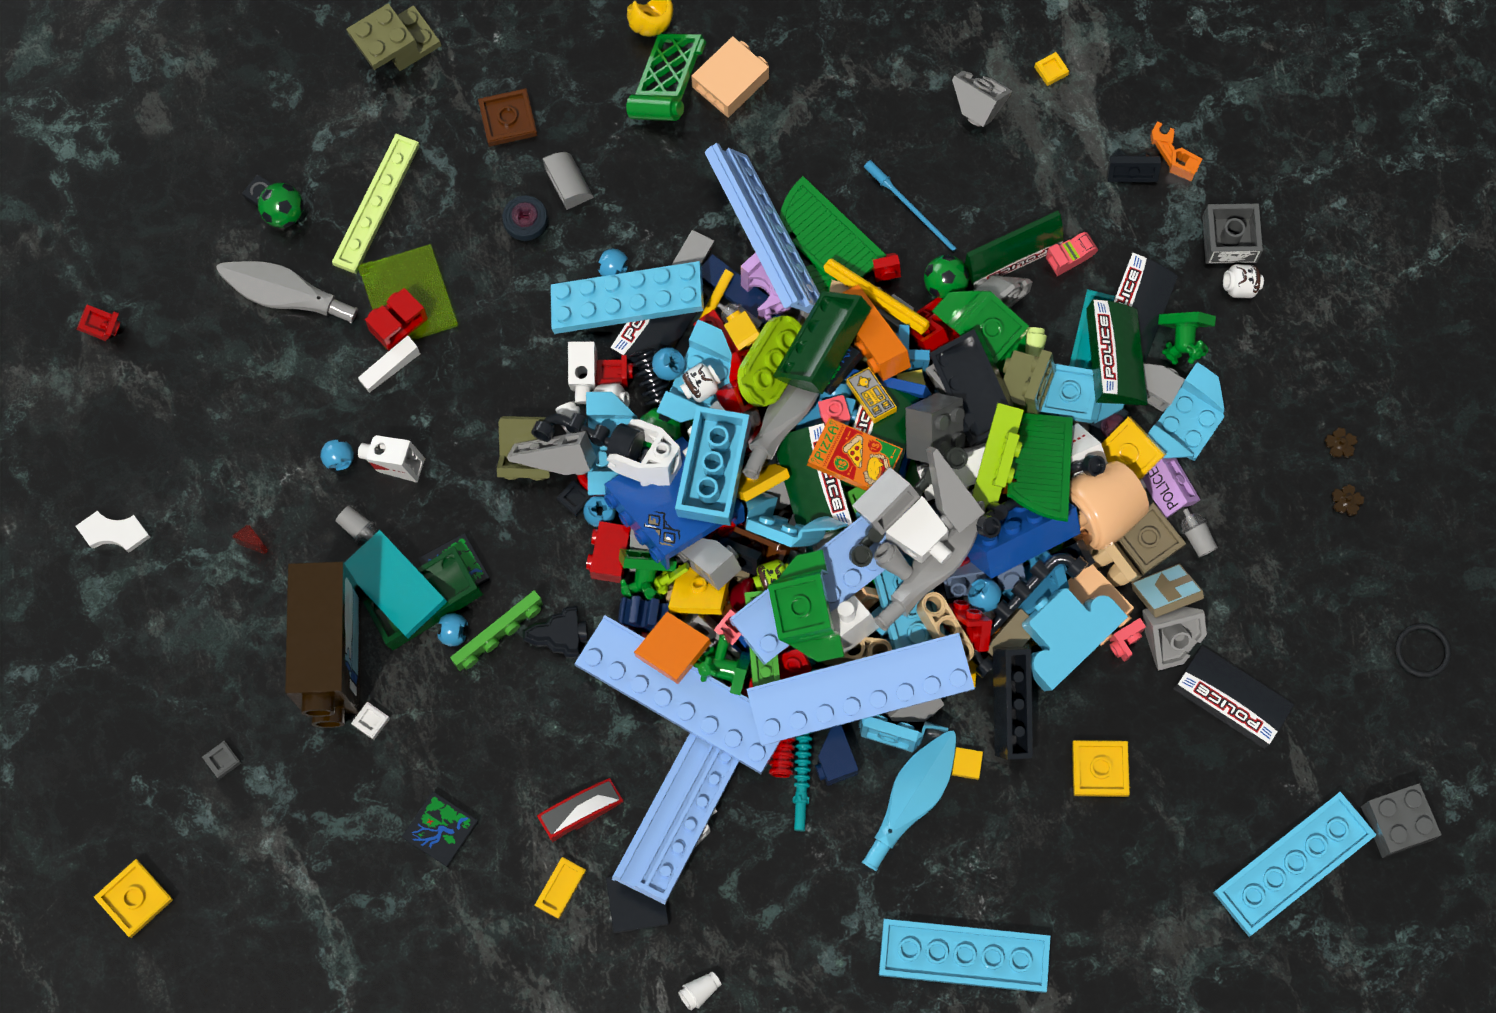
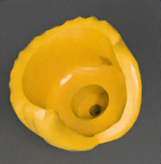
[627,0,673,37]

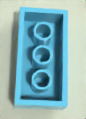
[675,406,751,526]

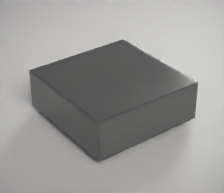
[202,741,241,780]

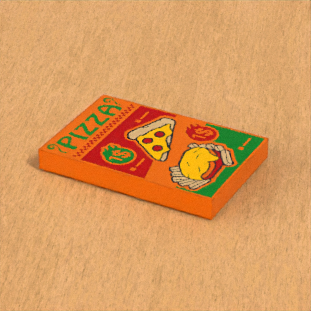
[807,418,903,491]

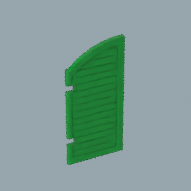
[779,176,886,281]
[1007,413,1073,522]

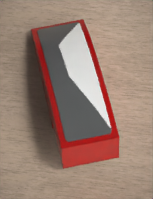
[537,778,624,842]

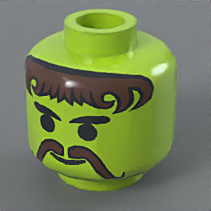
[753,559,788,591]

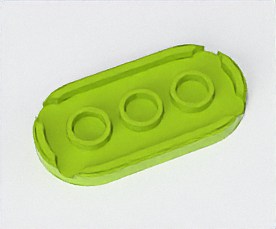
[737,316,802,407]

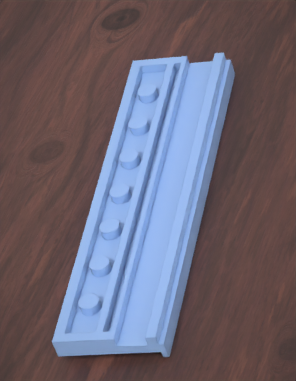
[705,143,820,313]
[729,508,910,665]
[575,615,780,774]
[747,633,975,746]
[612,733,739,905]

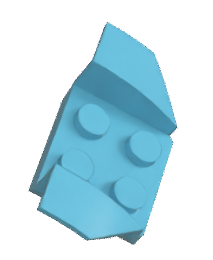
[657,320,732,423]
[1148,362,1225,461]
[1040,364,1124,424]
[586,392,638,495]
[745,492,848,547]
[859,715,948,753]

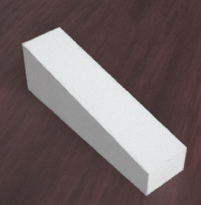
[358,335,420,393]

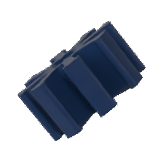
[618,596,672,635]

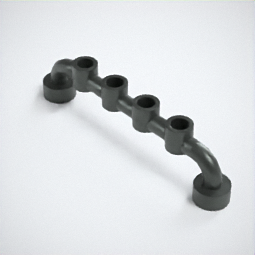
[849,447,968,567]

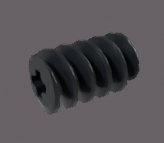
[629,348,671,405]

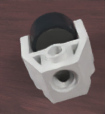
[606,419,682,486]

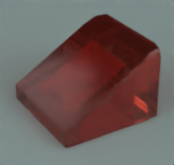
[232,525,268,554]

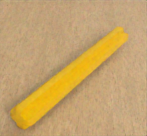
[824,259,930,334]

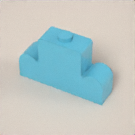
[1022,588,1128,691]

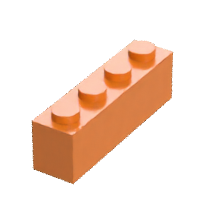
[842,284,911,381]

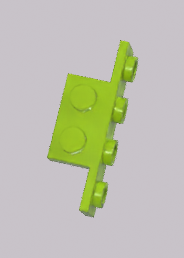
[972,403,1024,511]

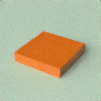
[634,612,711,684]

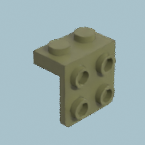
[497,416,551,480]

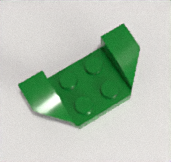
[932,290,1029,375]
[768,550,845,662]

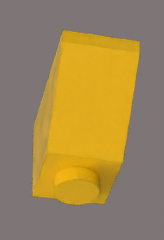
[724,310,761,351]

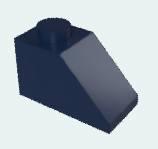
[815,725,859,786]

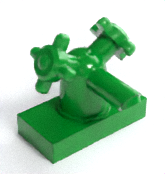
[1158,312,1216,365]
[619,549,677,600]
[694,634,750,695]

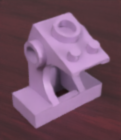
[741,252,791,321]

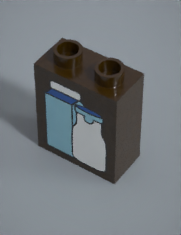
[285,562,361,728]

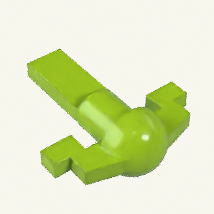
[654,562,689,595]

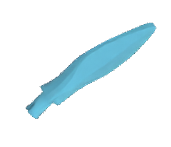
[862,731,956,871]

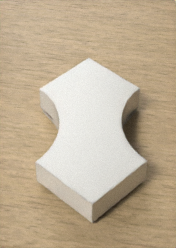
[76,511,150,553]

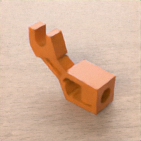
[1151,121,1202,181]

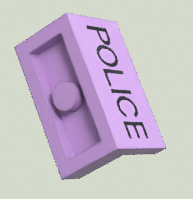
[1142,458,1200,518]

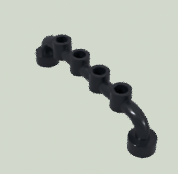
[531,413,649,462]
[976,454,1106,538]
[972,553,1088,679]

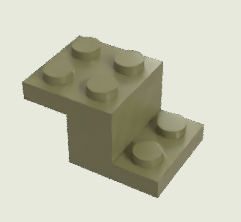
[346,3,441,71]
[1003,349,1056,414]

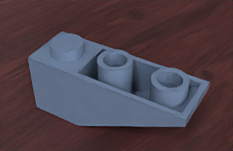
[944,562,1026,599]

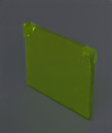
[358,244,458,349]

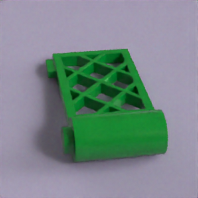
[626,34,706,121]

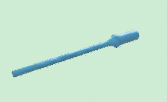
[864,160,957,252]

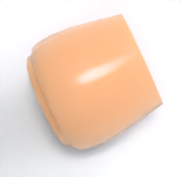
[1069,461,1149,550]

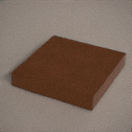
[478,88,537,147]

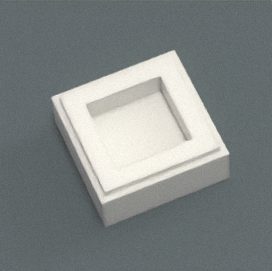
[351,702,390,740]

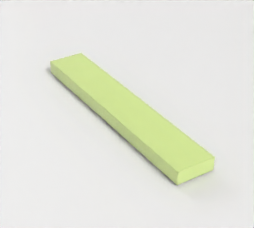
[332,134,420,274]

